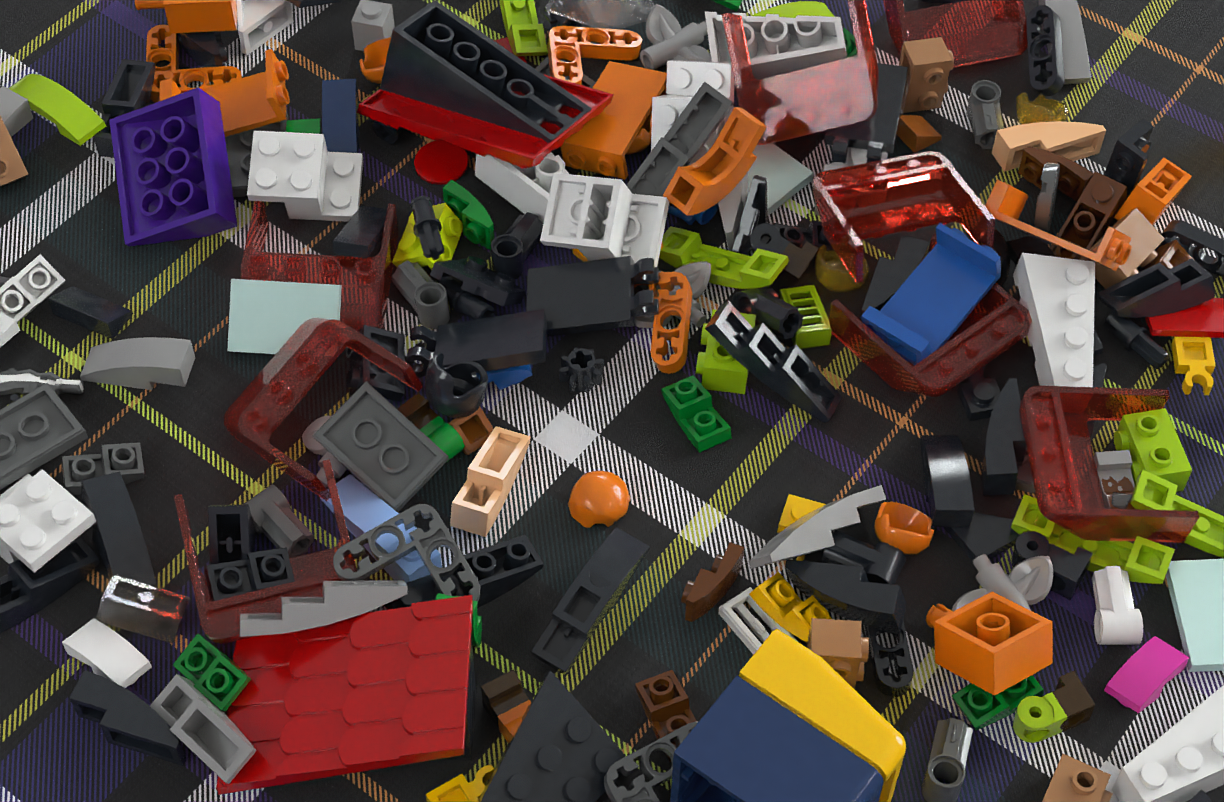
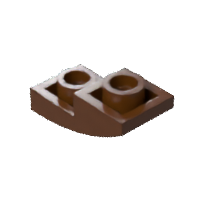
[1018,147,1094,202]
[681,542,744,622]
[635,670,697,762]

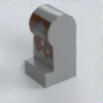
[1088,450,1140,525]

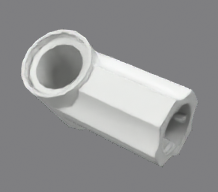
[1092,566,1143,645]

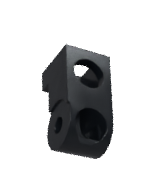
[1011,531,1093,600]

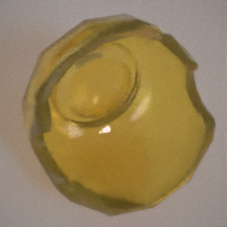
[1016,92,1069,125]
[814,244,869,293]

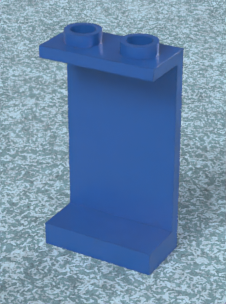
[861,223,1001,370]

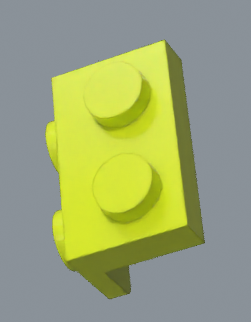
[392,203,463,270]

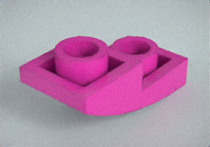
[1104,636,1189,713]

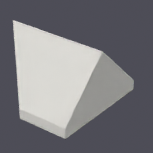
[236,0,294,56]

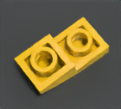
[749,572,832,642]

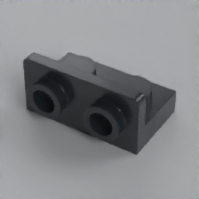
[1104,119,1154,198]
[346,325,405,402]

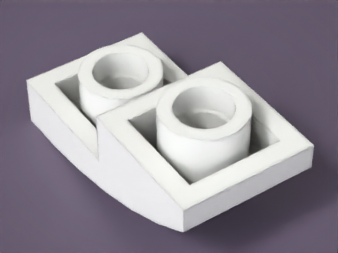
[0,254,65,323]
[62,618,152,688]

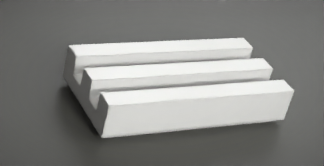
[719,587,798,655]

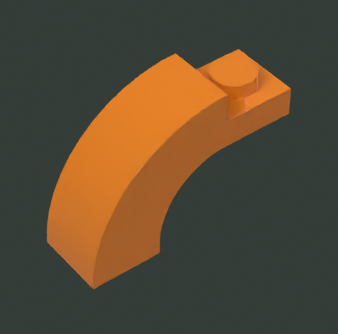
[663,107,767,216]

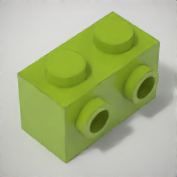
[696,309,756,394]
[1114,408,1192,492]

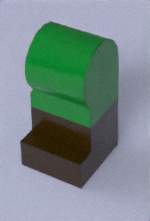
[397,392,465,462]

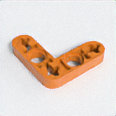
[146,25,242,103]
[547,26,642,85]
[634,272,692,374]

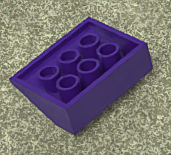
[109,87,238,247]

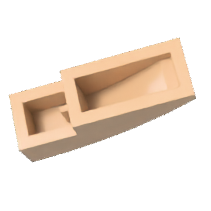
[992,121,1106,172]
[450,426,531,537]

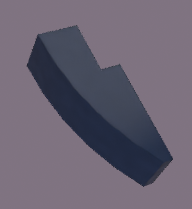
[322,79,359,153]

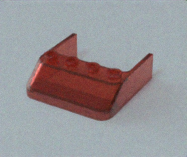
[721,0,879,145]
[883,0,1028,68]
[813,151,995,283]
[240,201,399,340]
[829,234,1032,397]
[224,318,423,501]
[1020,386,1199,543]
[174,459,357,644]

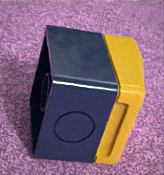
[670,629,906,802]

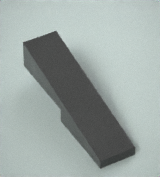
[626,82,734,197]

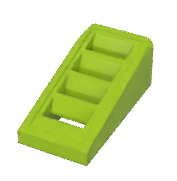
[779,285,832,349]

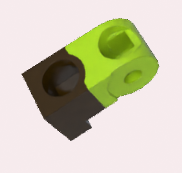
[1013,671,1096,743]

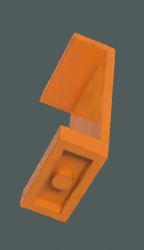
[159,49,290,137]
[561,61,667,179]
[982,179,1132,271]

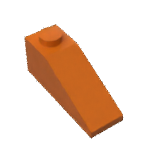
[1114,158,1192,225]

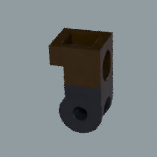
[750,223,818,281]

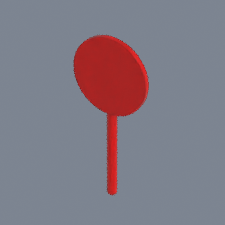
[414,140,468,185]

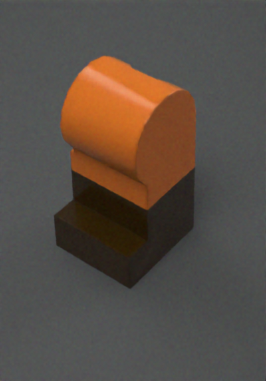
[481,670,531,743]

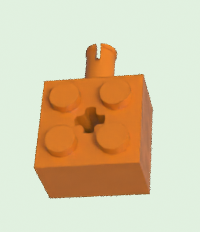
[135,0,237,33]
[926,592,1053,696]

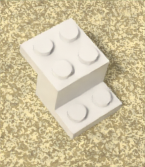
[651,60,735,166]
[247,131,363,222]
[540,173,669,267]
[0,470,96,572]

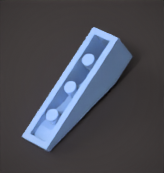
[319,474,442,583]

